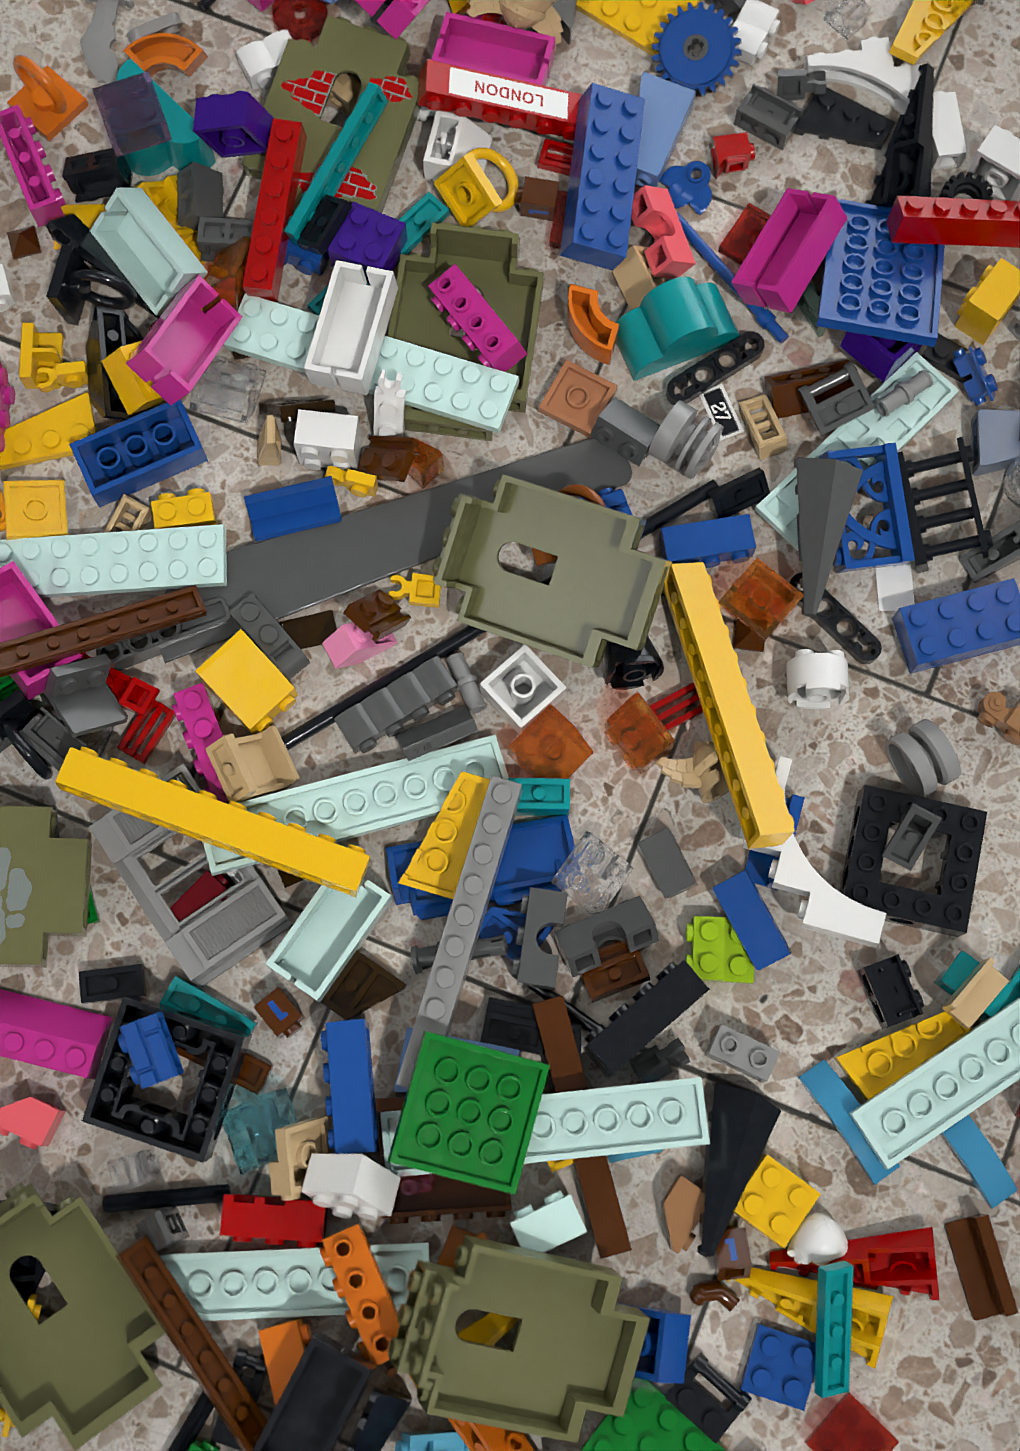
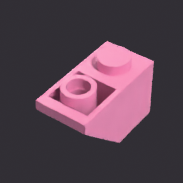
[322,623,398,669]

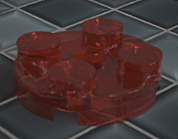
[272,0,329,43]

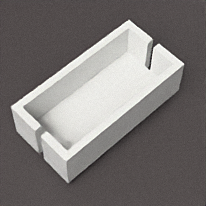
[304,260,398,395]

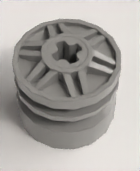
[648,400,724,479]

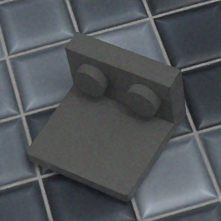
[44,654,128,737]

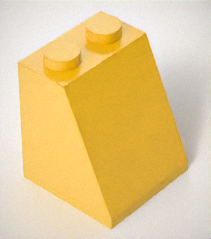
[195,629,298,735]

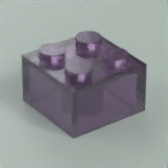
[92,71,172,157]

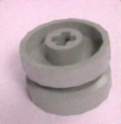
[885,719,961,798]

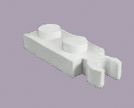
[374,370,406,437]

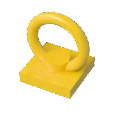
[433,147,519,227]

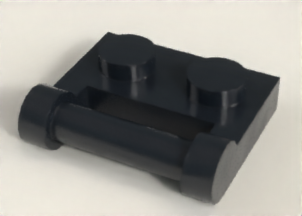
[665,1353,752,1444]

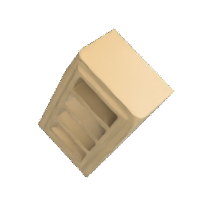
[739,394,787,460]
[257,415,281,466]
[104,494,153,533]

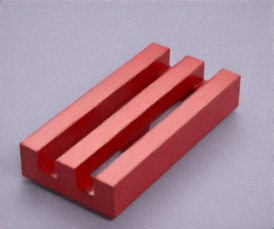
[538,138,573,176]
[647,682,704,735]
[117,700,176,765]

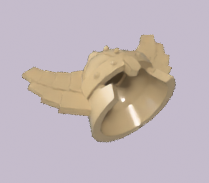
[466,0,563,51]
[656,741,729,803]

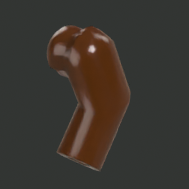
[689,1280,740,1312]

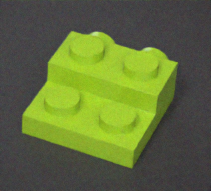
[685,916,754,984]

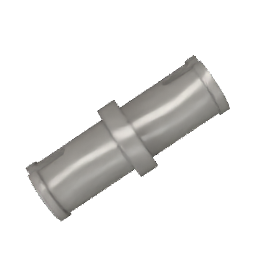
[875,370,933,417]
[446,652,487,714]

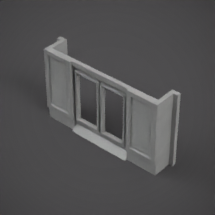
[89,764,293,988]

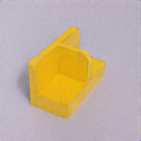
[19,323,64,389]

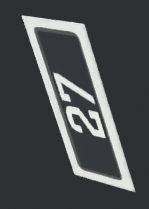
[700,384,744,441]

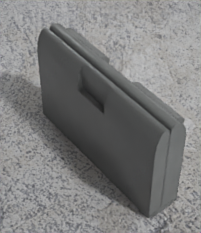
[395,705,478,762]

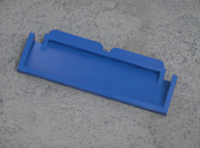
[386,815,578,920]

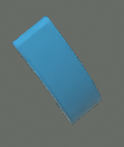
[798,1059,900,1185]
[941,1115,1018,1209]

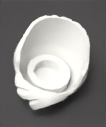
[787,1213,848,1266]

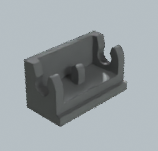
[637,828,698,899]

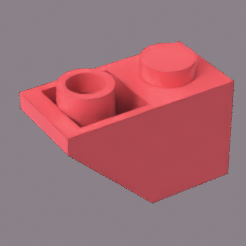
[0,1097,66,1150]

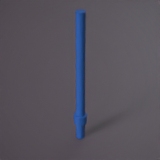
[677,212,789,344]

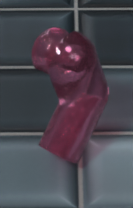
[401,1173,436,1196]

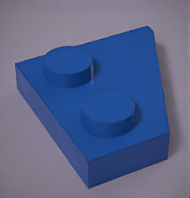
[479,907,554,962]

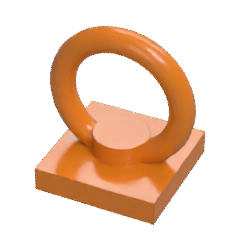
[7,55,89,142]

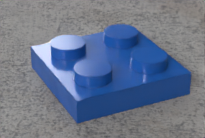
[740,1323,816,1411]

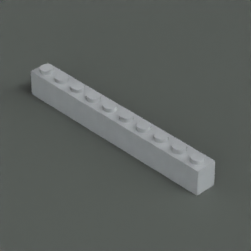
[396,776,523,1088]

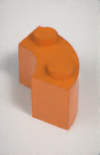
[123,33,208,78]
[567,284,619,365]

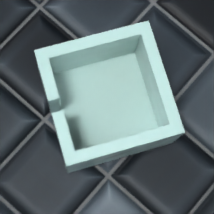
[510,1190,587,1253]

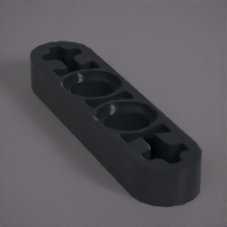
[666,332,765,405]
[787,573,882,665]

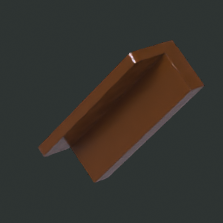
[764,359,857,419]
[944,1213,1019,1321]

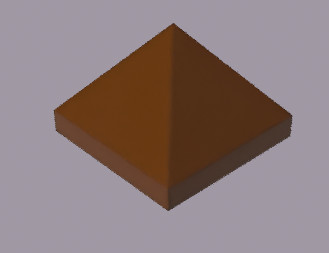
[7,225,42,260]
[733,619,767,652]

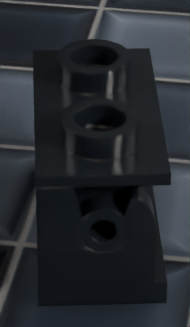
[62,146,133,203]
[858,954,924,1029]

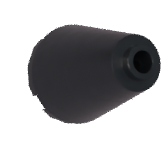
[604,636,664,690]

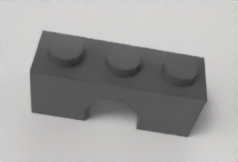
[512,887,568,990]
[554,896,659,977]

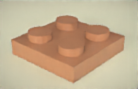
[538,359,618,438]

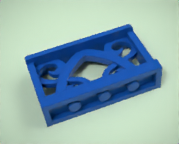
[818,442,915,573]

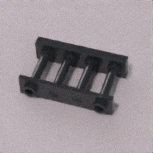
[897,437,993,573]

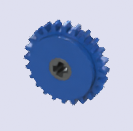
[652,2,742,97]

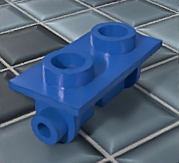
[952,342,998,406]

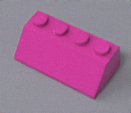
[0,989,113,1080]

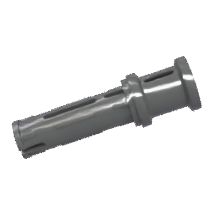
[411,934,508,974]

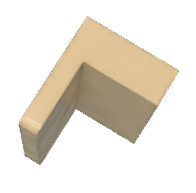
[612,245,666,310]
[942,957,1009,1029]

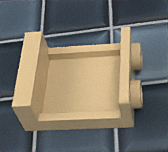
[205,725,300,803]

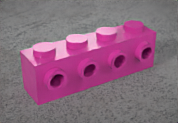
[0,104,66,228]
[428,264,527,372]
[172,683,229,804]

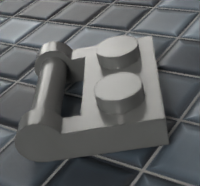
[798,362,876,436]

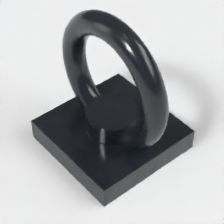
[46,244,137,325]
[0,689,53,780]

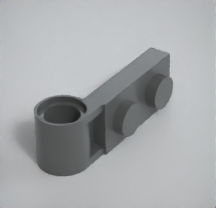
[229,593,310,681]

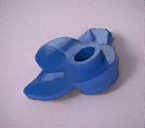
[660,161,712,215]

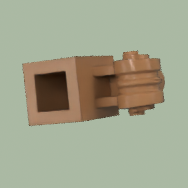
[977,692,1020,745]

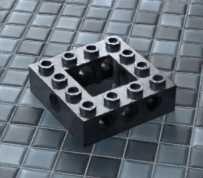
[839,785,987,937]
[82,995,252,1163]

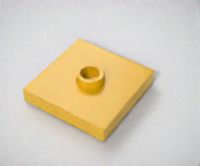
[3,480,68,541]

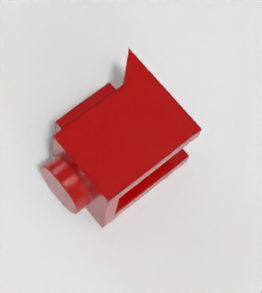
[710,132,755,179]

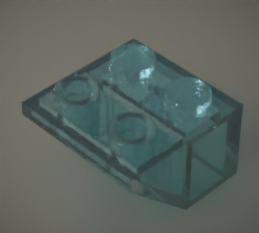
[223,1087,298,1175]

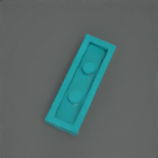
[159,975,258,1034]

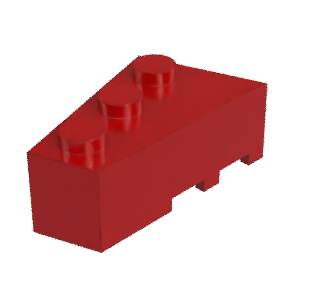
[219,1193,328,1248]

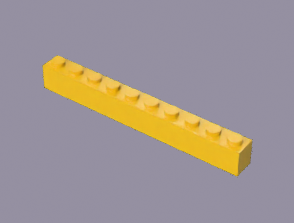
[663,562,795,849]
[55,747,370,898]

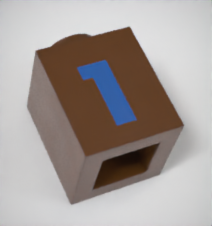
[516,176,559,221]
[253,987,305,1039]
[713,1225,752,1281]

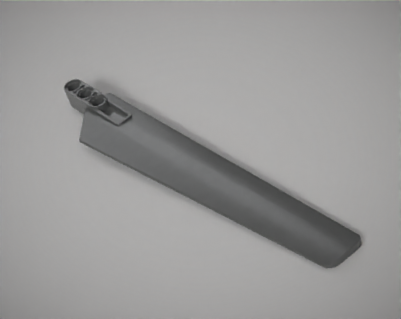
[96,438,632,671]

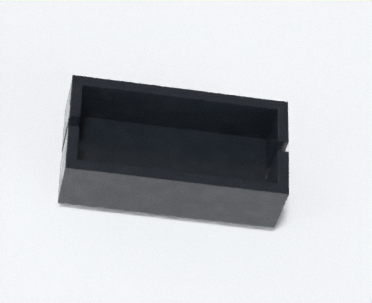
[583,960,710,1078]
[252,1332,378,1451]

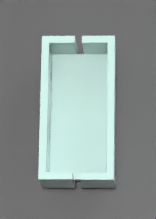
[90,188,208,316]
[265,879,393,1003]

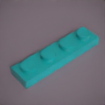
[814,1261,853,1398]

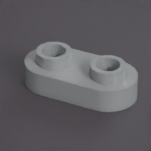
[127,12,183,43]

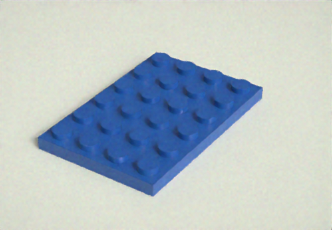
[816,199,945,347]

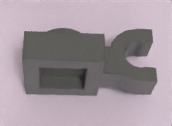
[777,69,826,100]
[629,1038,691,1084]

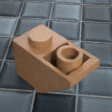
[661,1175,706,1254]

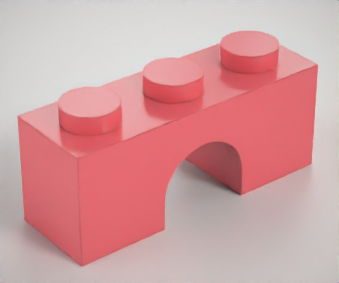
[631,185,696,279]

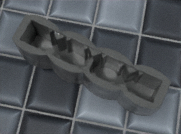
[334,656,458,753]

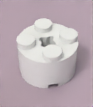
[786,649,849,709]

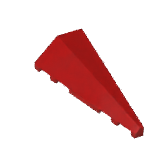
[770,1227,940,1301]

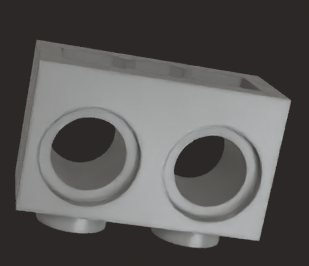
[705,1024,780,1083]

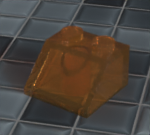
[203,236,251,312]
[718,557,803,641]
[604,692,675,774]
[508,704,594,779]

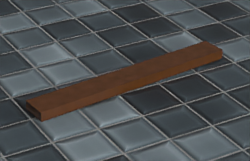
[0,585,207,678]
[532,996,632,1259]
[116,1235,268,1451]

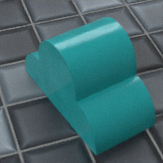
[110,58,216,176]
[615,277,740,381]

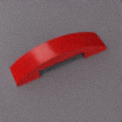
[80,652,160,717]

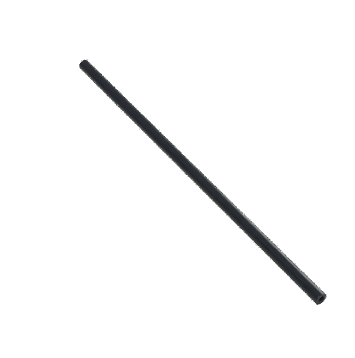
[281,479,719,750]

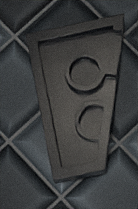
[793,87,896,150]

